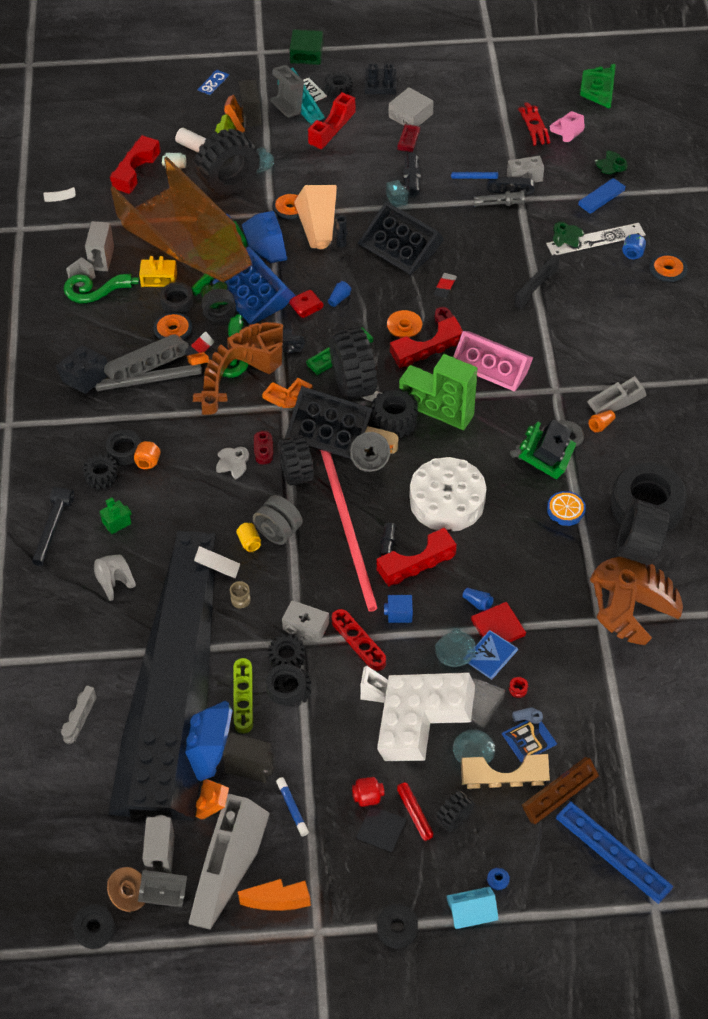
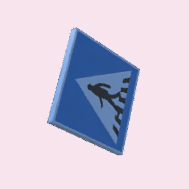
[464,630,518,680]

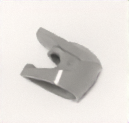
[94,554,136,601]

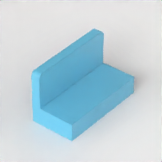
[447,887,498,929]

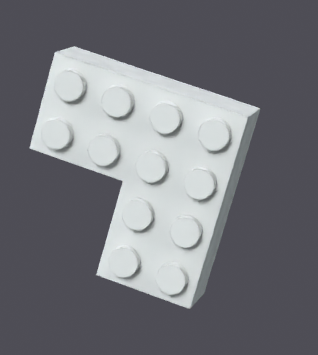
[377,673,475,761]

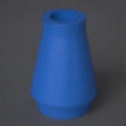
[328,281,352,307]
[463,587,493,611]

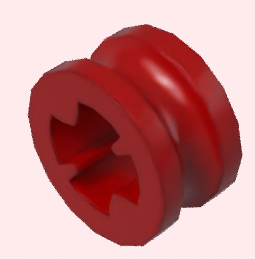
[509,677,528,698]

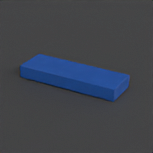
[579,178,626,214]

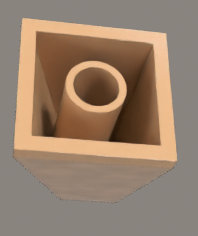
[294,185,337,249]

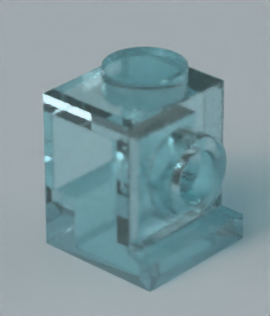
[386,180,408,207]

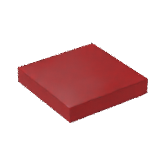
[471,602,526,643]

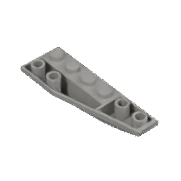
[189,794,270,930]

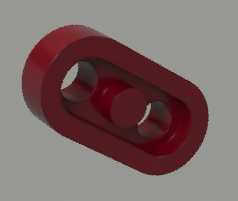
[254,431,273,464]

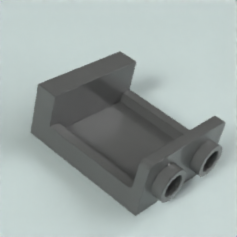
[270,65,304,117]

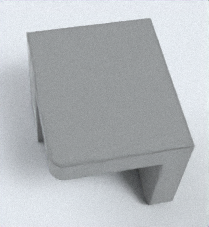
[66,257,95,288]

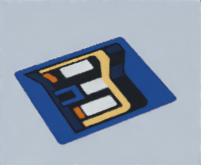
[502,721,557,762]

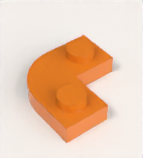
[262,378,313,408]

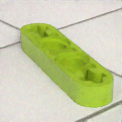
[233,658,253,734]

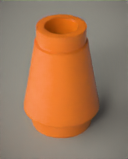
[588,410,616,432]

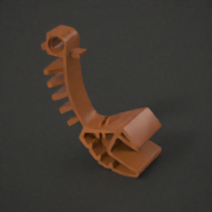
[193,322,283,415]

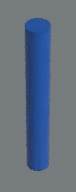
[451,172,499,179]

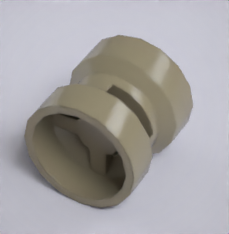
[230,581,251,609]

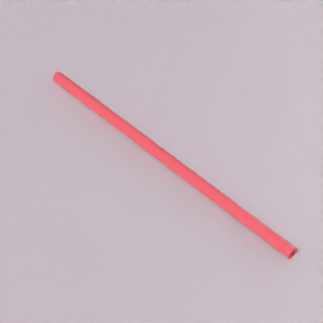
[320,450,378,612]

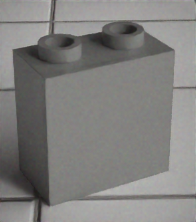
[389,87,433,126]
[85,221,114,271]
[143,815,175,874]

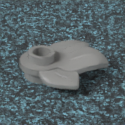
[216,447,249,480]

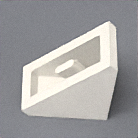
[361,666,388,703]

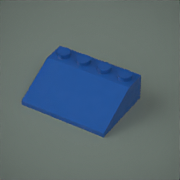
[212,246,296,325]

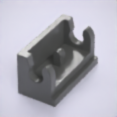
[138,870,187,908]

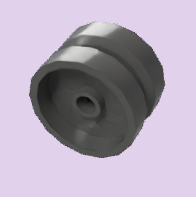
[252,495,303,545]

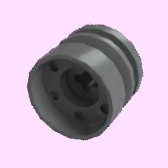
[350,432,390,472]

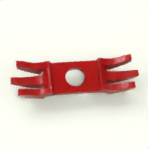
[518,102,550,146]

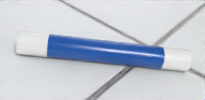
[276,777,309,836]

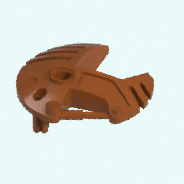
[590,557,683,645]

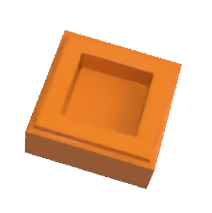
[187,352,209,366]

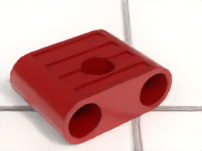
[289,290,324,318]

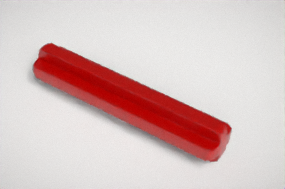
[397,782,433,841]

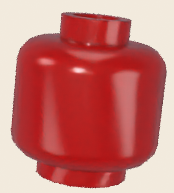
[352,777,384,807]

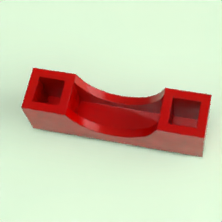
[308,92,355,149]
[110,136,160,194]
[390,316,463,368]
[377,527,456,587]

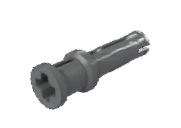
[474,190,525,207]

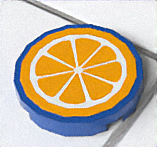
[547,491,586,526]

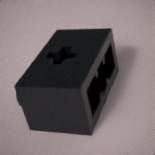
[533,419,572,466]

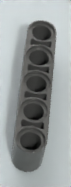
[104,334,189,383]

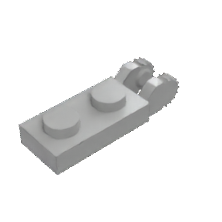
[61,685,97,745]

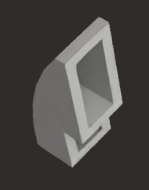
[587,376,647,414]

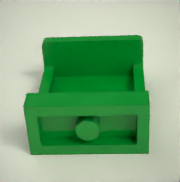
[518,421,576,480]

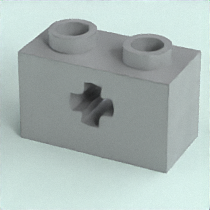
[507,156,544,186]
[282,600,329,643]

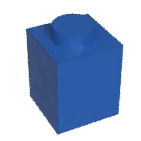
[384,595,413,623]

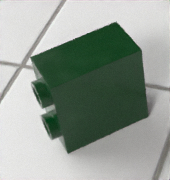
[289,30,324,65]

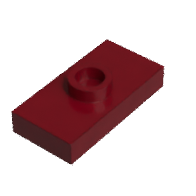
[397,124,421,152]

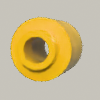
[236,523,261,552]

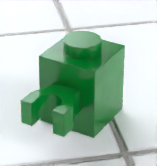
[99,498,132,535]

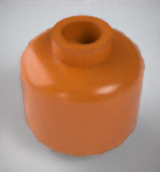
[134,441,161,469]

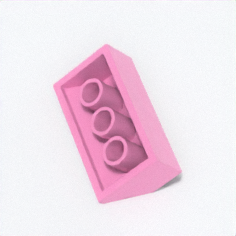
[453,331,533,391]

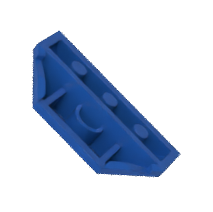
[242,211,287,263]
[185,701,232,781]

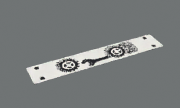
[546,223,645,256]

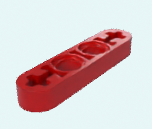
[332,609,386,671]

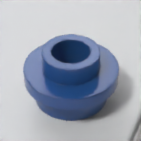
[487,868,510,890]

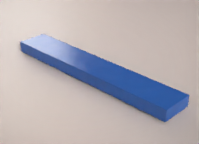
[556,801,673,904]

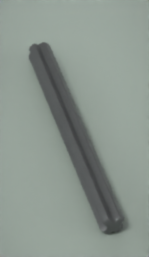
[95,364,202,391]

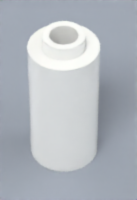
[175,128,206,152]

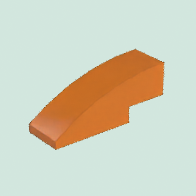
[238,879,311,911]

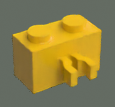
[139,256,177,287]

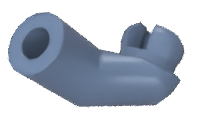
[512,708,543,724]

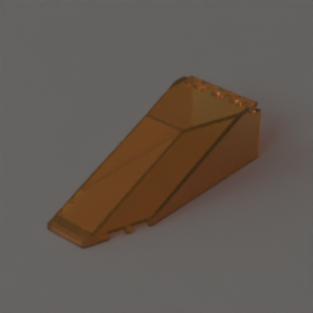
[111,156,252,283]

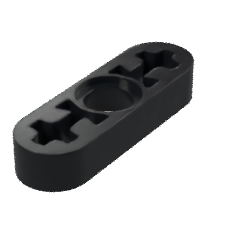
[487,177,535,195]

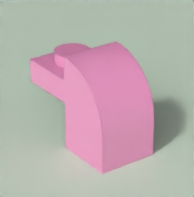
[550,111,584,142]

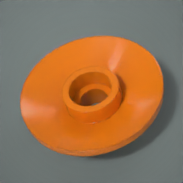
[387,310,422,338]

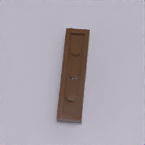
[522,757,599,824]

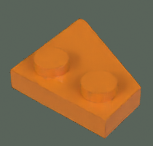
[224,95,245,132]
[195,779,229,820]

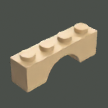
[461,754,550,789]

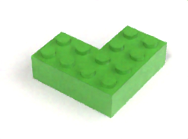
[399,354,478,430]

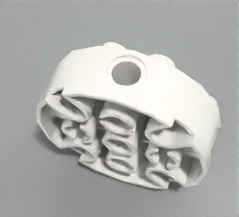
[409,457,487,531]

